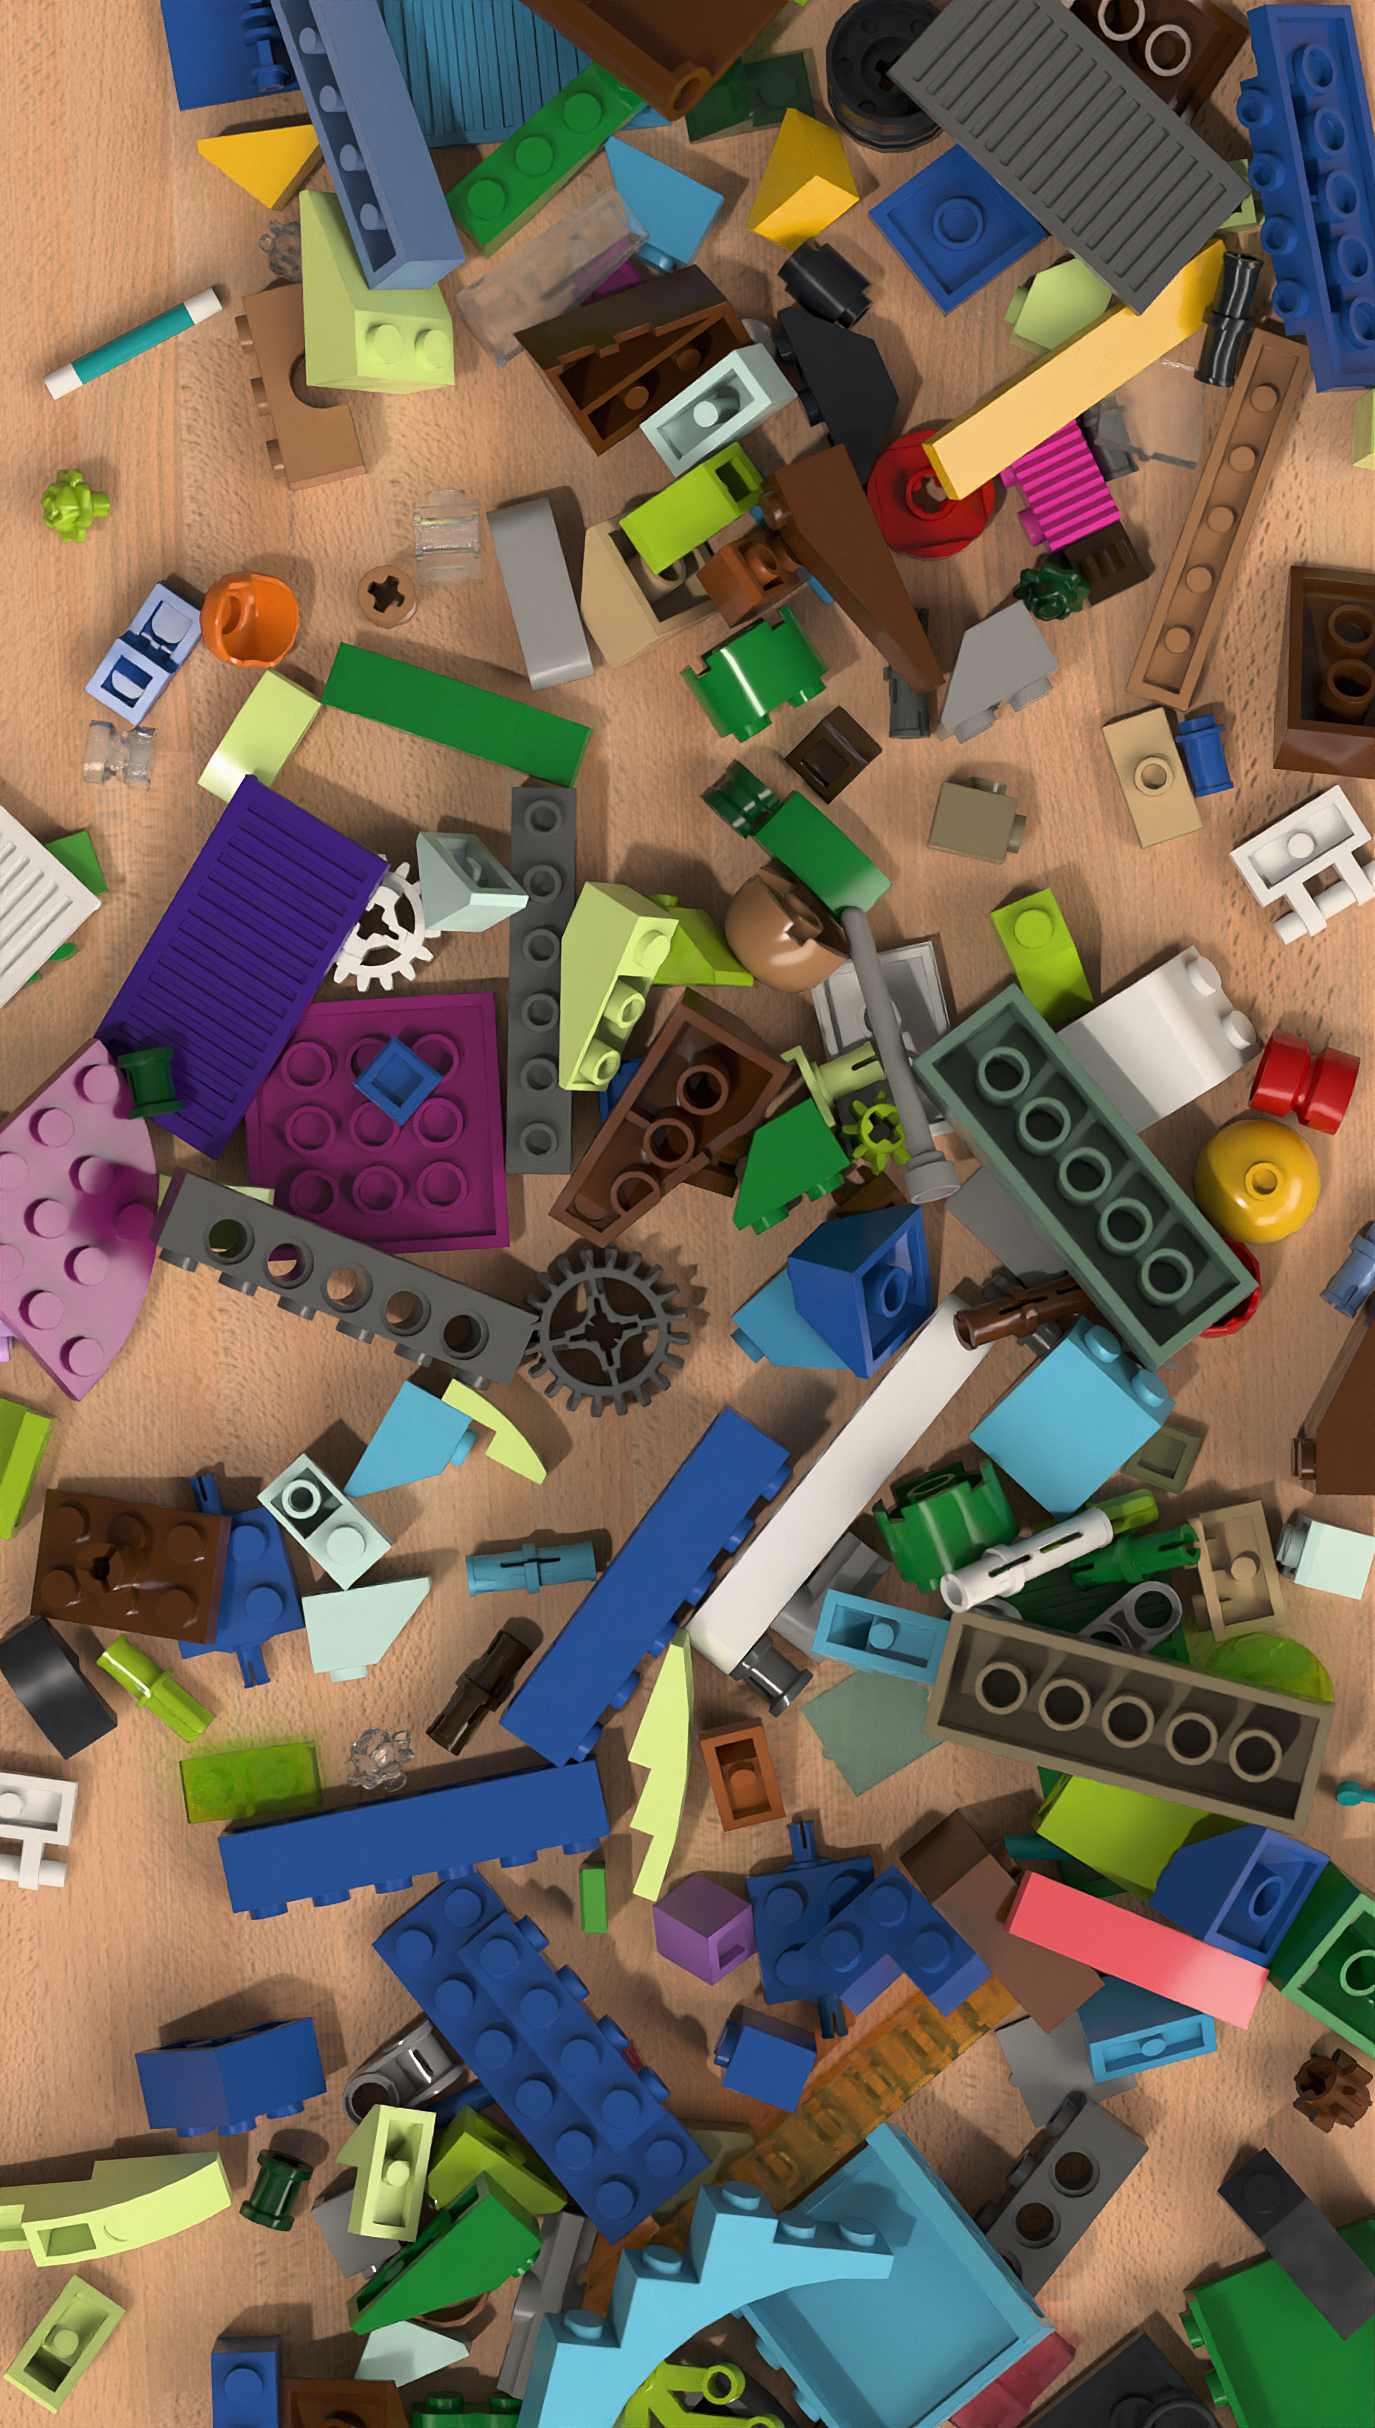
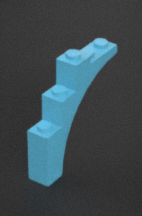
[517,2181,895,2428]

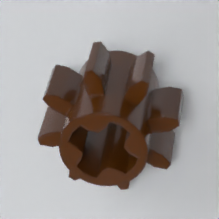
[1293,2048,1373,2133]

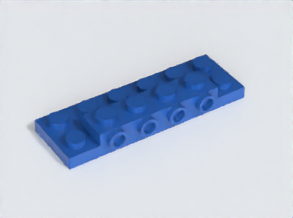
[1236,4,1375,393]
[371,1866,714,2246]

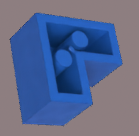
[798,1864,992,2018]
[135,2017,327,2137]

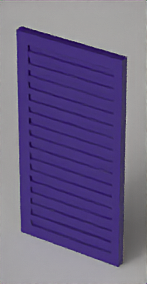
[92,774,391,1160]

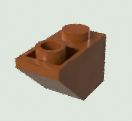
[696,527,812,629]

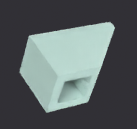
[257,1453,396,1591]
[1274,1513,1375,1600]

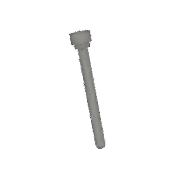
[841,906,960,1203]

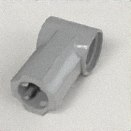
[769,1530,891,1665]

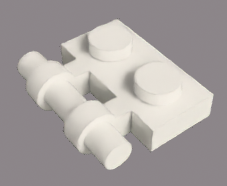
[1227,785,1375,945]
[0,1769,79,1891]

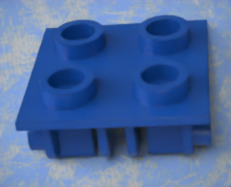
[160,0,301,111]

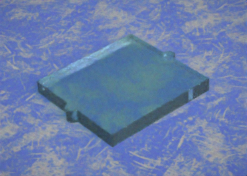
[800,1670,945,1797]

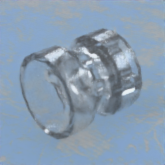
[83,719,157,791]

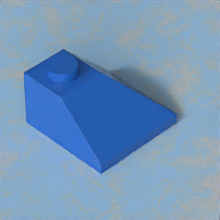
[787,1203,935,1379]
[1147,1824,1331,1969]

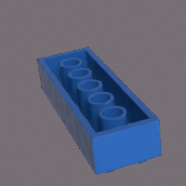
[498,1403,792,1769]

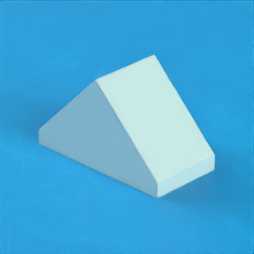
[416,831,529,932]
[353,2318,472,2387]

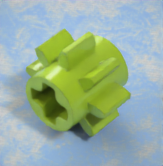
[837,1091,911,1175]

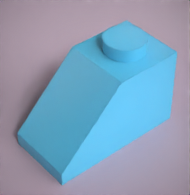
[342,1378,479,1498]

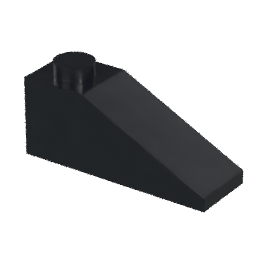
[1216,2148,1375,2341]

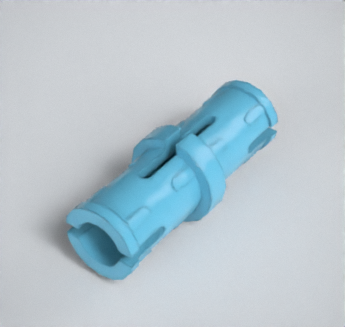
[465,1540,597,1597]

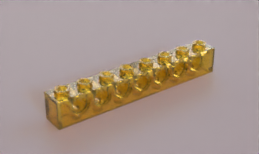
[588,1973,1020,2313]

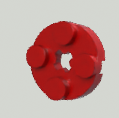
[866,430,995,561]

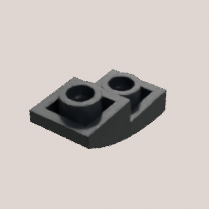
[0,1612,118,1760]

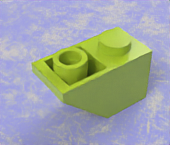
[619,441,763,575]

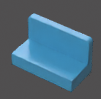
[1075,1975,1217,2084]

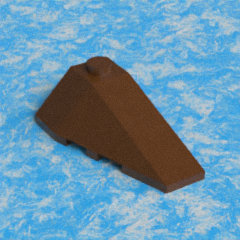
[759,443,946,697]
[548,986,792,1248]

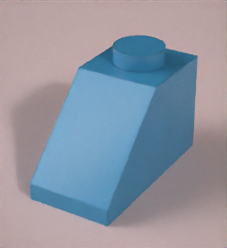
[605,135,724,275]
[730,1266,851,1370]

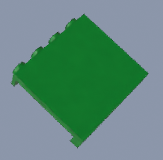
[1178,2213,1375,2428]

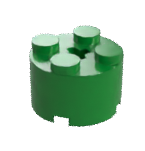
[679,603,829,743]
[872,1457,1020,1593]

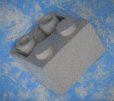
[935,599,1060,744]

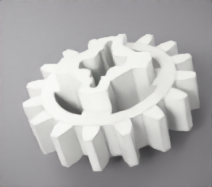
[333,854,442,993]

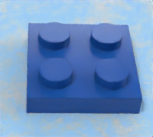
[867,143,1048,317]

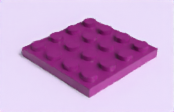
[245,992,510,1262]

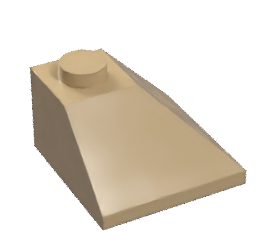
[580,503,719,670]

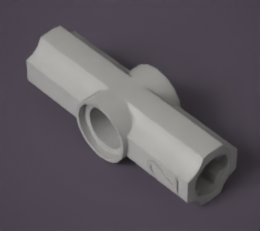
[497,2202,599,2400]

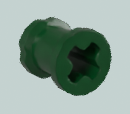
[117,1046,185,1121]
[239,2149,314,2231]

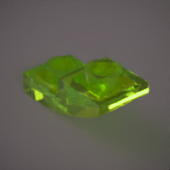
[179,1740,324,1824]

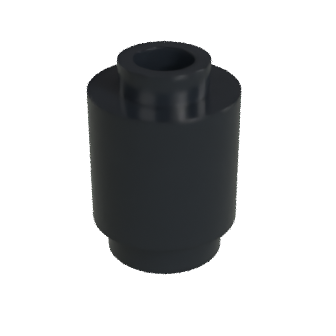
[777,237,873,330]

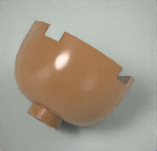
[724,866,849,993]

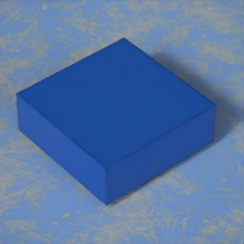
[352,1036,444,1126]

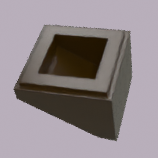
[784,707,882,804]

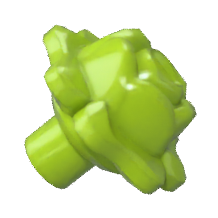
[41,469,110,543]

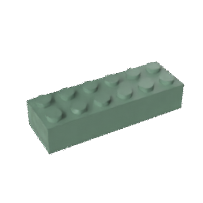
[911,983,1259,1373]

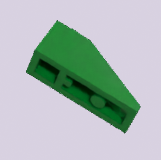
[346,2170,544,2336]

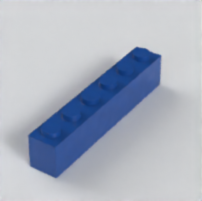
[217,1753,611,1920]

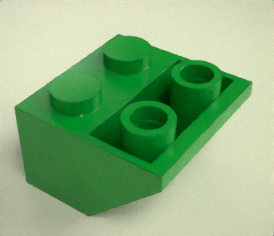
[732,1098,851,1235]

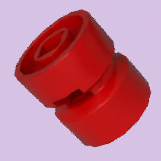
[1248,1029,1360,1135]

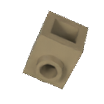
[926,777,1026,865]

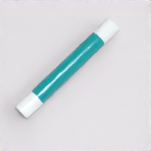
[43,287,223,400]

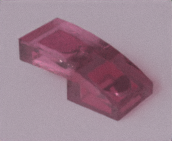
[948,2330,1076,2428]

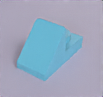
[811,1588,950,1686]

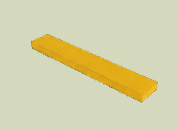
[921,238,1227,500]

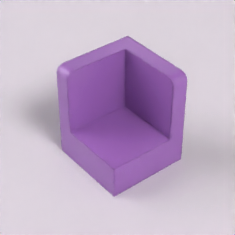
[652,1874,756,1986]

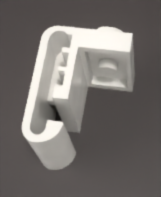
[1055,945,1262,1134]

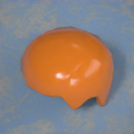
[199,571,300,668]

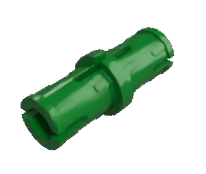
[1069,1524,1201,1592]

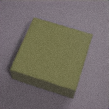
[1119,1421,1203,1496]

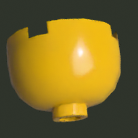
[1193,1118,1321,1245]

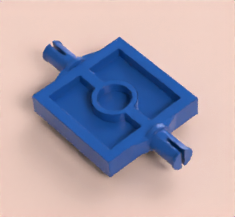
[177,1472,306,1689]
[744,1820,875,2039]

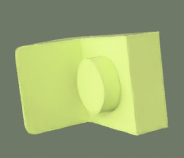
[336,2104,436,2242]
[3,2274,126,2414]

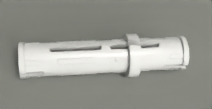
[940,1507,1113,1613]

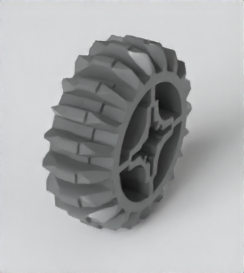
[523,1245,690,1418]

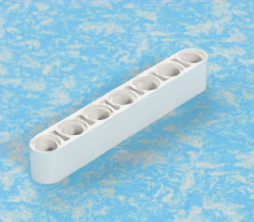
[682,1292,997,1675]

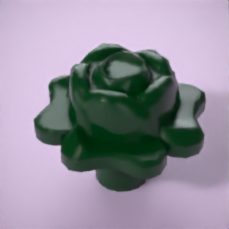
[1012,554,1091,622]

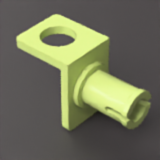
[779,1041,887,1133]

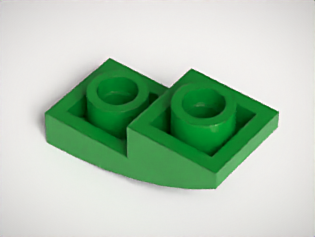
[750,790,893,928]

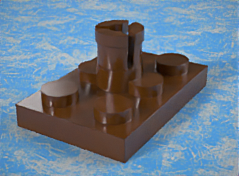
[30,1489,232,1645]

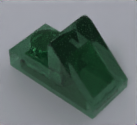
[684,52,815,145]

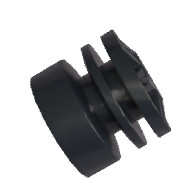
[826,0,943,153]

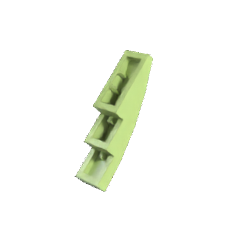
[627,1628,695,1902]

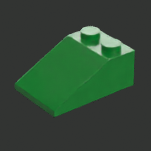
[1267,1860,1375,2059]

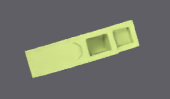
[0,2151,233,2267]

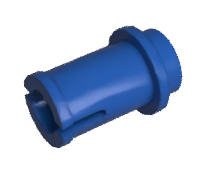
[1174,713,1234,798]

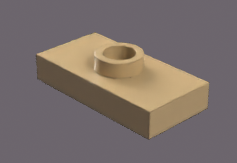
[1101,707,1203,849]

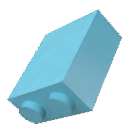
[968,1315,1176,1523]

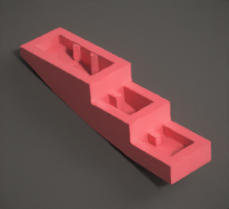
[1003,1870,1270,2030]

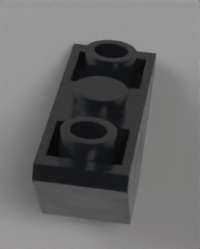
[770,307,899,490]

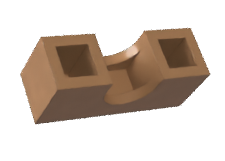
[235,281,367,492]

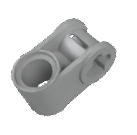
[342,2018,465,2127]

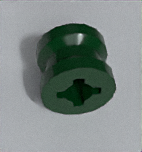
[700,759,780,840]

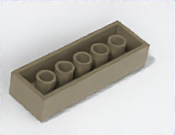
[922,1606,1336,1836]

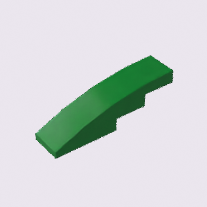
[320,642,593,788]

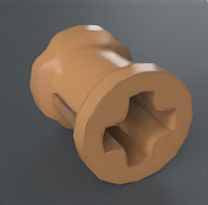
[357,565,418,629]

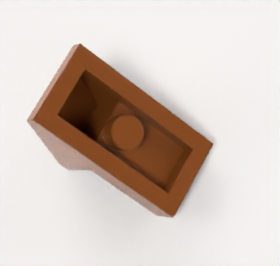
[698,1717,786,1832]

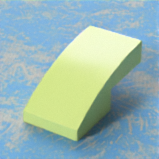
[197,667,322,803]
[441,1378,549,1485]

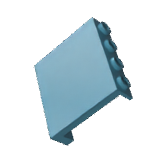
[730,2122,1056,2428]

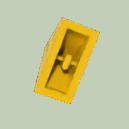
[745,108,860,252]
[197,124,323,212]

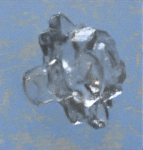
[258,218,303,282]
[344,1727,414,1792]

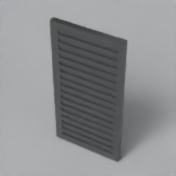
[886,0,1253,317]

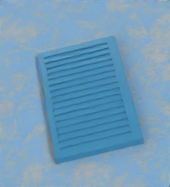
[376,0,672,150]

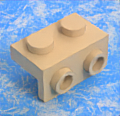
[1179,1498,1289,1644]

